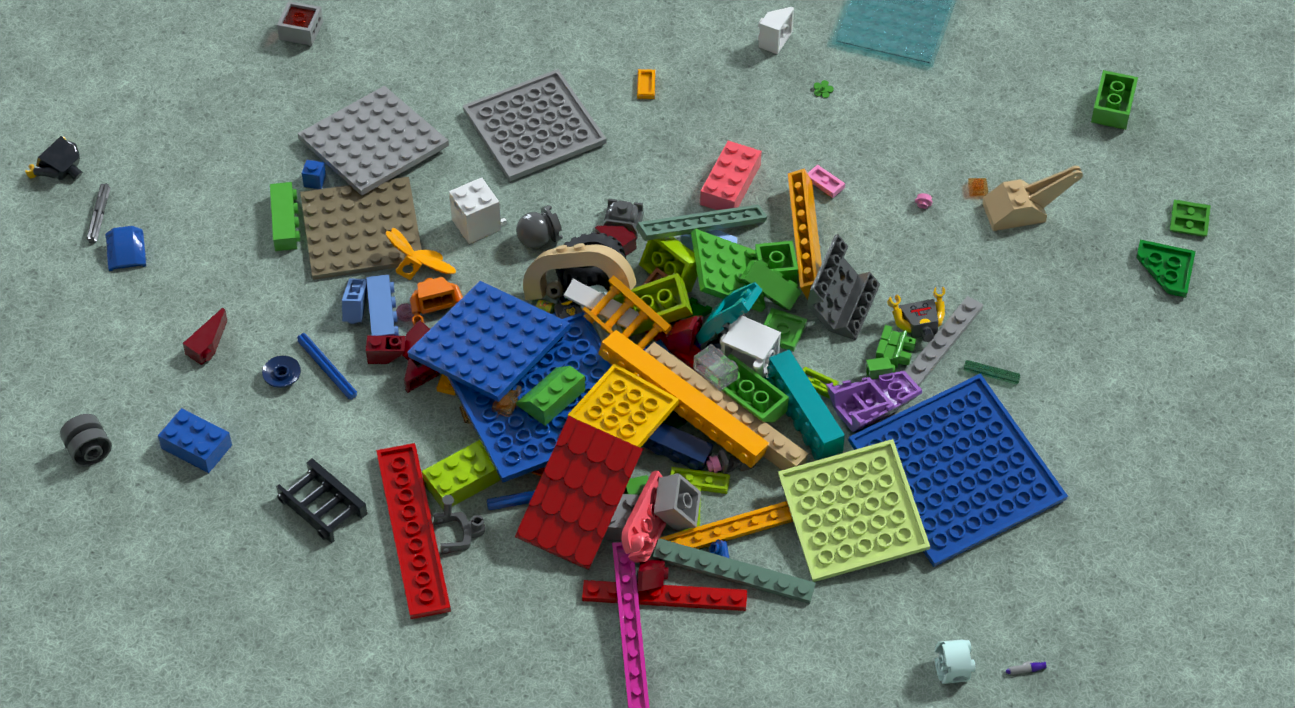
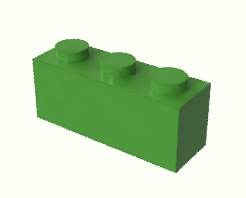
[739,259,802,310]

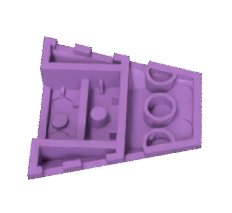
[826,371,922,432]

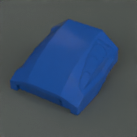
[105,226,146,271]

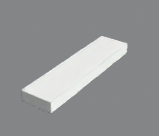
[564,279,639,329]

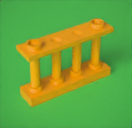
[583,275,672,349]

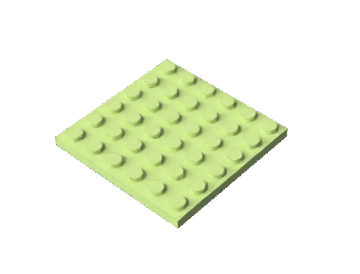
[778,439,930,582]

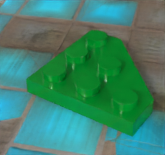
[1136,239,1196,298]

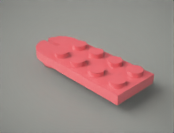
[621,470,666,563]

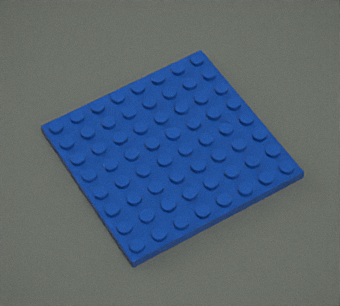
[447,312,612,482]
[848,373,1068,567]

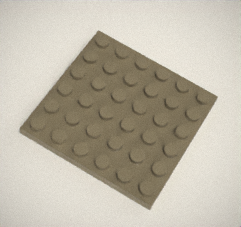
[300,177,422,280]

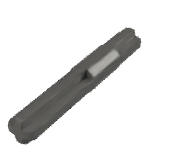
[86,183,111,243]

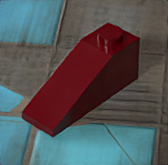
[182,308,228,366]

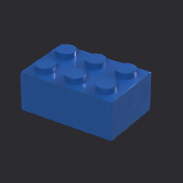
[158,408,232,473]

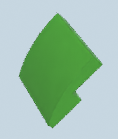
[1170,199,1211,237]

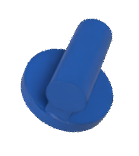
[709,539,729,558]

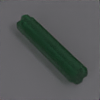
[964,360,1021,384]

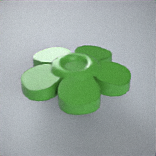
[814,80,834,98]

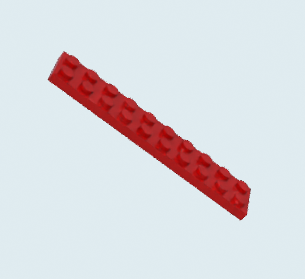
[376,443,451,619]

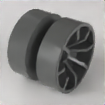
[60,414,112,467]

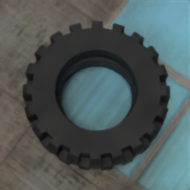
[555,232,626,293]

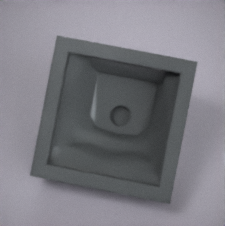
[602,198,644,239]

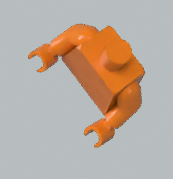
[410,277,463,326]

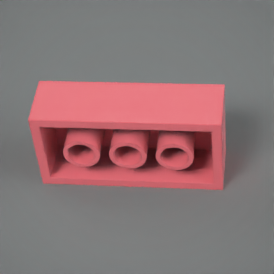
[700,141,762,210]

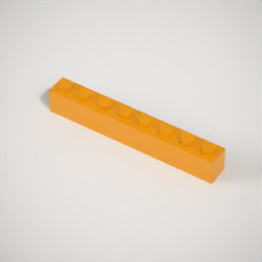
[788,168,822,300]

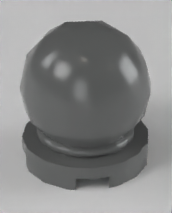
[516,205,563,249]

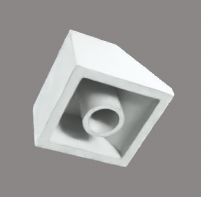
[758,7,794,54]

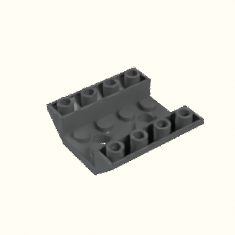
[807,234,880,340]

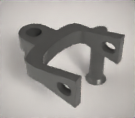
[434,495,485,555]

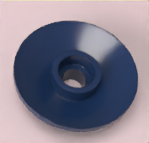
[262,355,301,388]

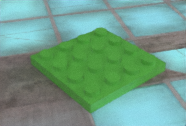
[691,229,766,312]

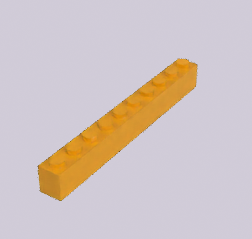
[598,330,769,468]

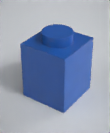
[302,160,326,189]

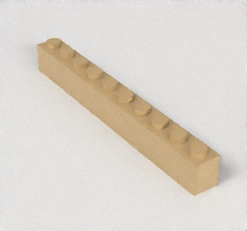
[645,342,808,470]

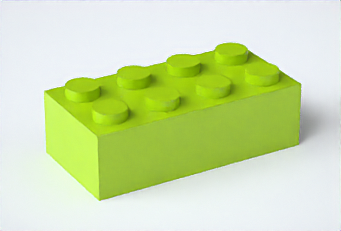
[612,273,693,337]
[422,440,501,510]

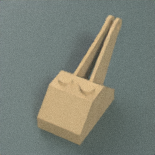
[982,166,1083,231]

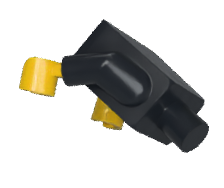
[25,136,83,180]

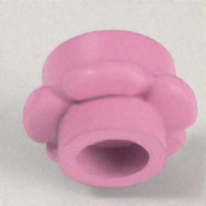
[915,193,933,209]
[706,455,721,473]

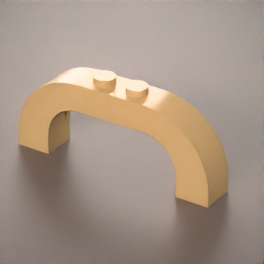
[523,243,636,300]

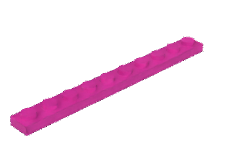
[612,542,650,708]

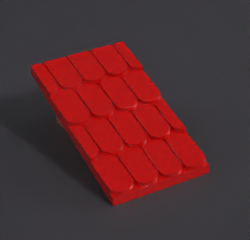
[515,416,643,570]

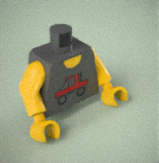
[887,287,945,342]

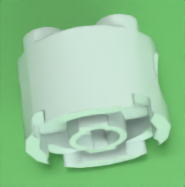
[935,639,976,684]

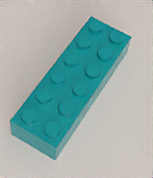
[766,349,845,460]

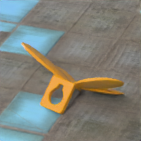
[386,228,456,280]

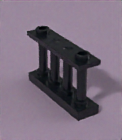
[276,458,367,543]

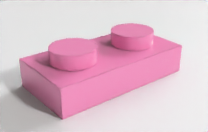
[808,165,845,198]

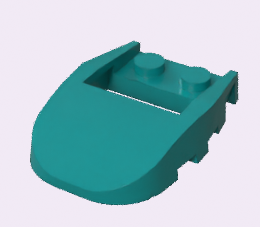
[696,282,762,344]

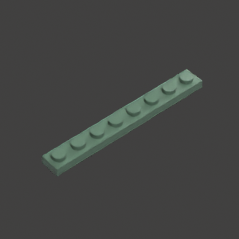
[636,204,767,241]
[653,538,816,604]

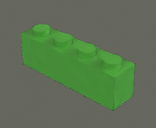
[270,182,300,251]

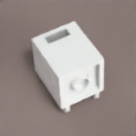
[449,177,508,244]
[719,315,781,378]

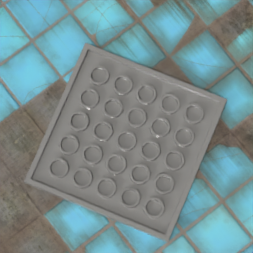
[463,69,606,181]
[298,86,449,196]

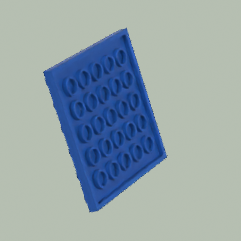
[407,281,571,402]

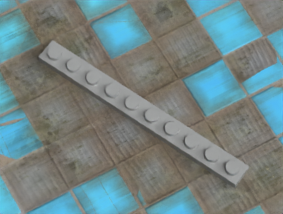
[869,296,983,427]

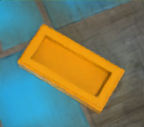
[637,69,655,99]

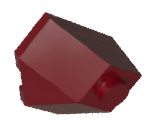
[665,316,703,356]

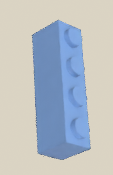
[366,275,399,336]

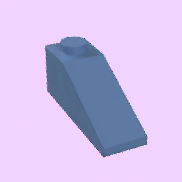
[342,279,367,324]

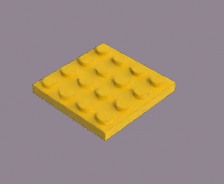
[568,363,679,447]

